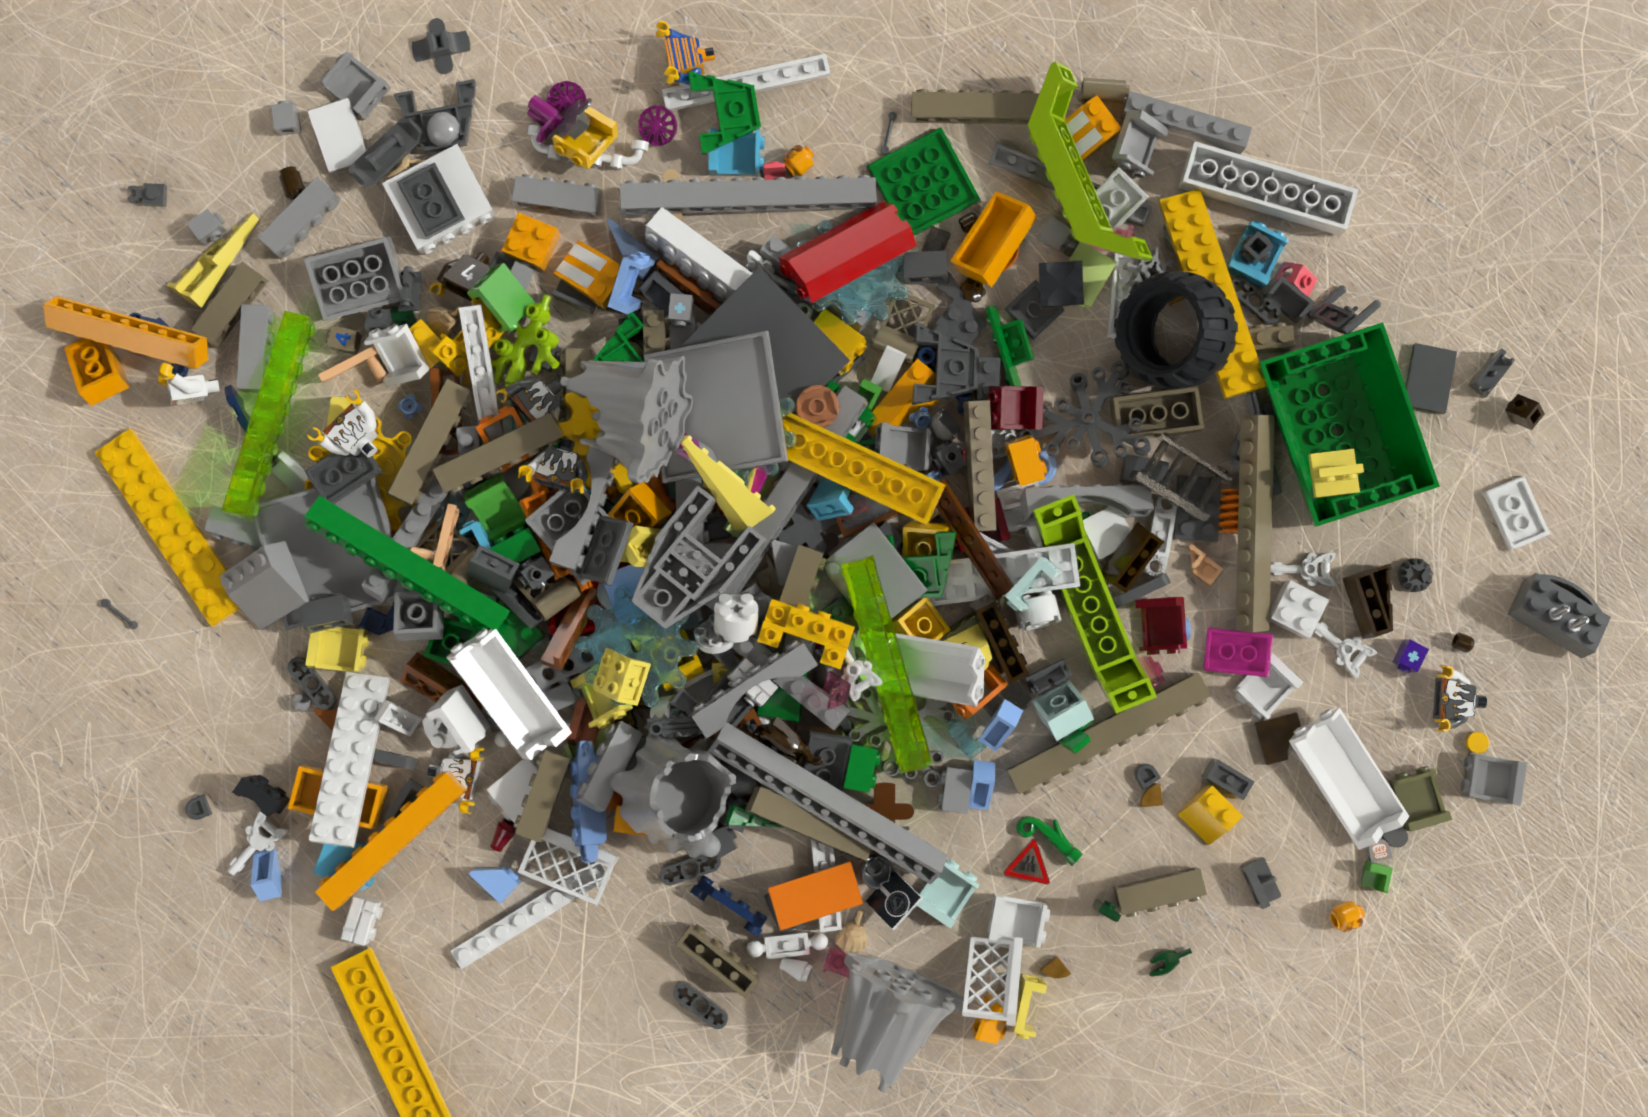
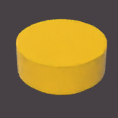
[1465,732,1489,753]

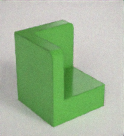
[857,378,882,412]
[1360,861,1393,893]

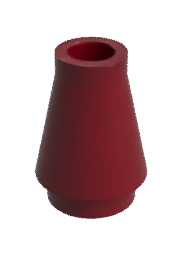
[490,818,517,852]

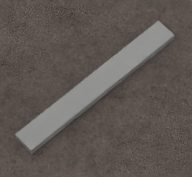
[988,143,1153,227]

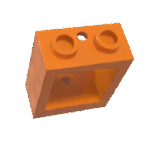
[475,405,532,472]
[951,662,1008,720]

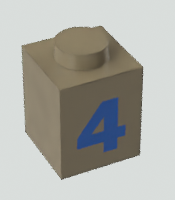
[326,326,362,355]

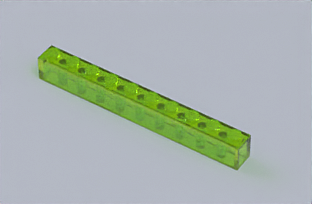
[221,311,315,522]
[841,555,933,773]

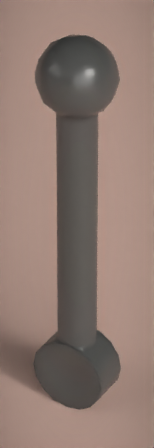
[881,112,897,155]
[101,599,138,629]

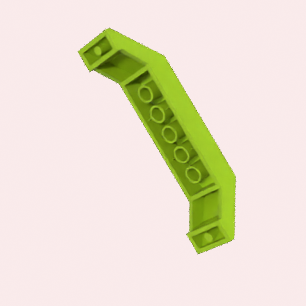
[1028,61,1153,262]
[1033,494,1157,714]

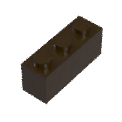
[1101,522,1165,593]

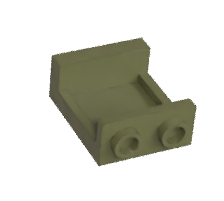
[1389,766,1452,832]

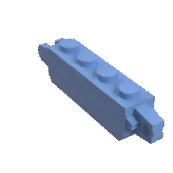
[569,741,607,864]

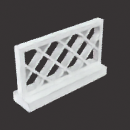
[518,827,619,905]
[962,937,1023,1026]

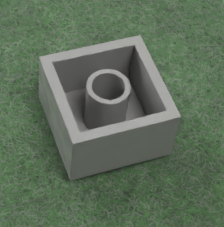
[393,591,444,642]

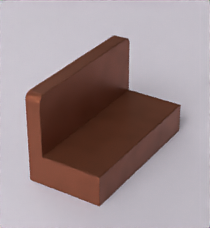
[567,698,599,748]

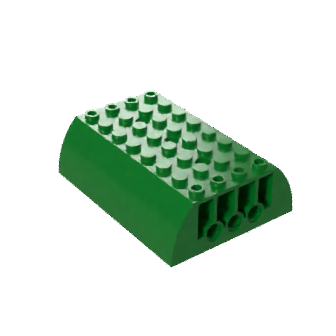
[1258,322,1440,528]

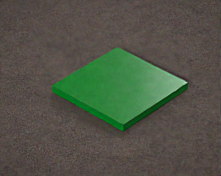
[867,127,981,236]

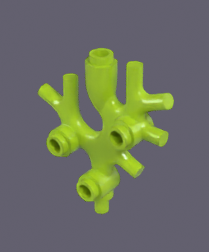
[491,294,559,387]

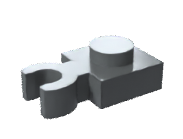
[128,183,167,207]

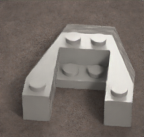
[631,486,768,629]

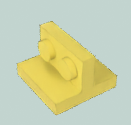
[1308,449,1364,498]
[620,526,661,568]

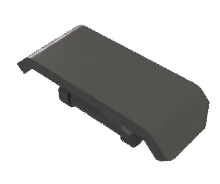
[348,118,424,187]

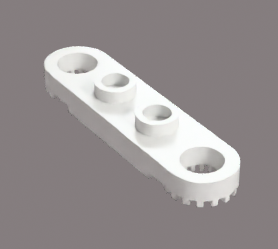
[1144,493,1178,577]

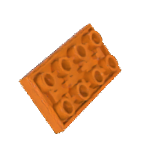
[767,861,863,931]

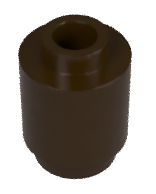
[279,166,305,200]

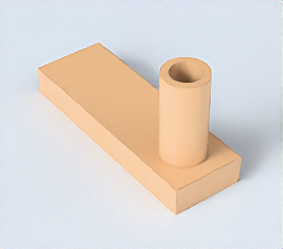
[318,346,387,383]
[411,504,460,571]

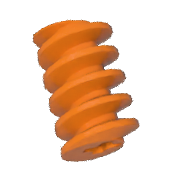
[1218,489,1239,534]

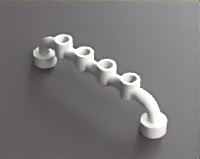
[527,125,649,170]

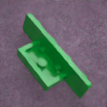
[986,306,1034,386]

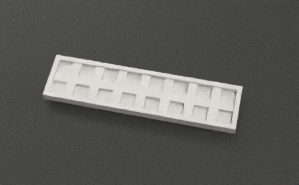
[910,543,1080,606]
[309,672,390,848]

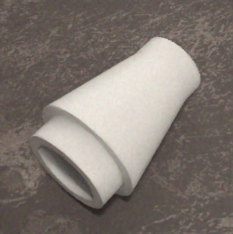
[779,957,813,982]

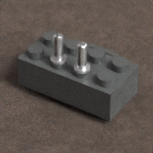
[1507,573,1611,659]

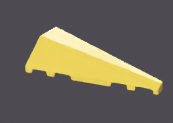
[166,213,259,308]
[680,435,776,530]

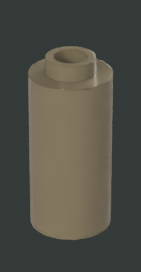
[1081,78,1130,102]

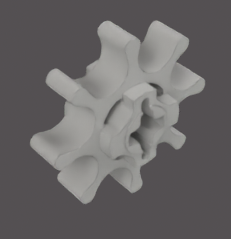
[1123,247,1174,288]

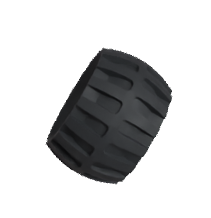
[1114,271,1238,389]

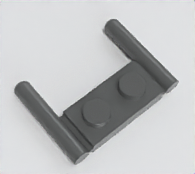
[1307,285,1381,335]

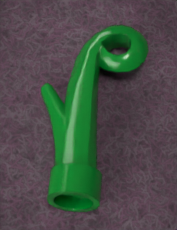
[1016,816,1083,866]

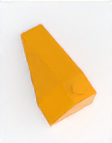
[868,359,940,437]

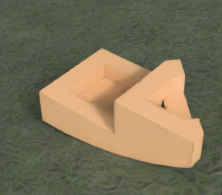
[1189,544,1223,587]

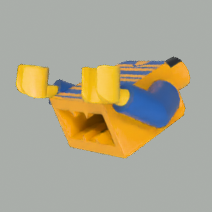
[656,21,715,85]

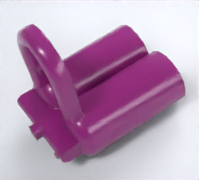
[527,95,562,143]

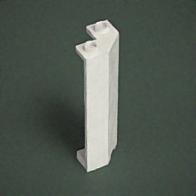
[854,627,985,707]
[446,629,572,760]
[1289,708,1409,850]

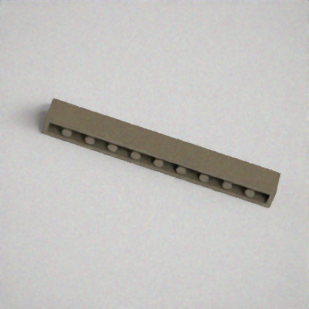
[1236,415,1275,632]
[1006,673,1211,795]

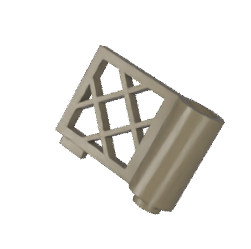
[869,289,935,364]
[416,518,478,584]
[512,552,581,621]

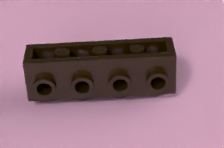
[969,594,1029,684]

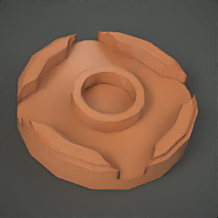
[796,385,840,428]

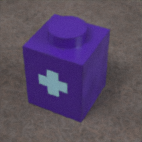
[1392,639,1429,674]

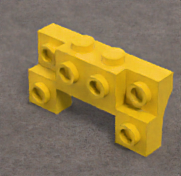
[428,298,504,377]
[757,599,855,669]

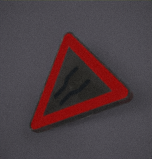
[1003,839,1050,885]

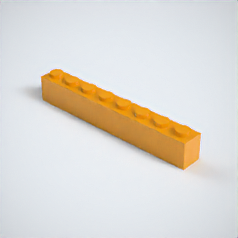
[43,296,208,369]
[315,771,468,911]

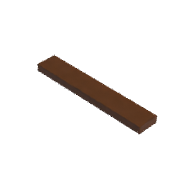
[936,479,1014,599]

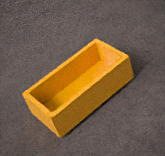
[950,191,1037,288]
[288,765,389,829]

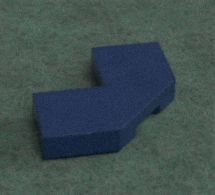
[224,385,259,440]
[359,602,394,635]

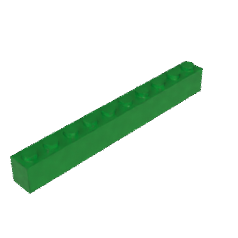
[304,495,510,632]

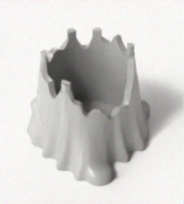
[560,355,693,484]
[610,735,736,858]
[831,952,970,1093]

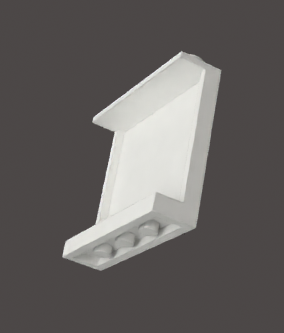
[382,144,496,254]

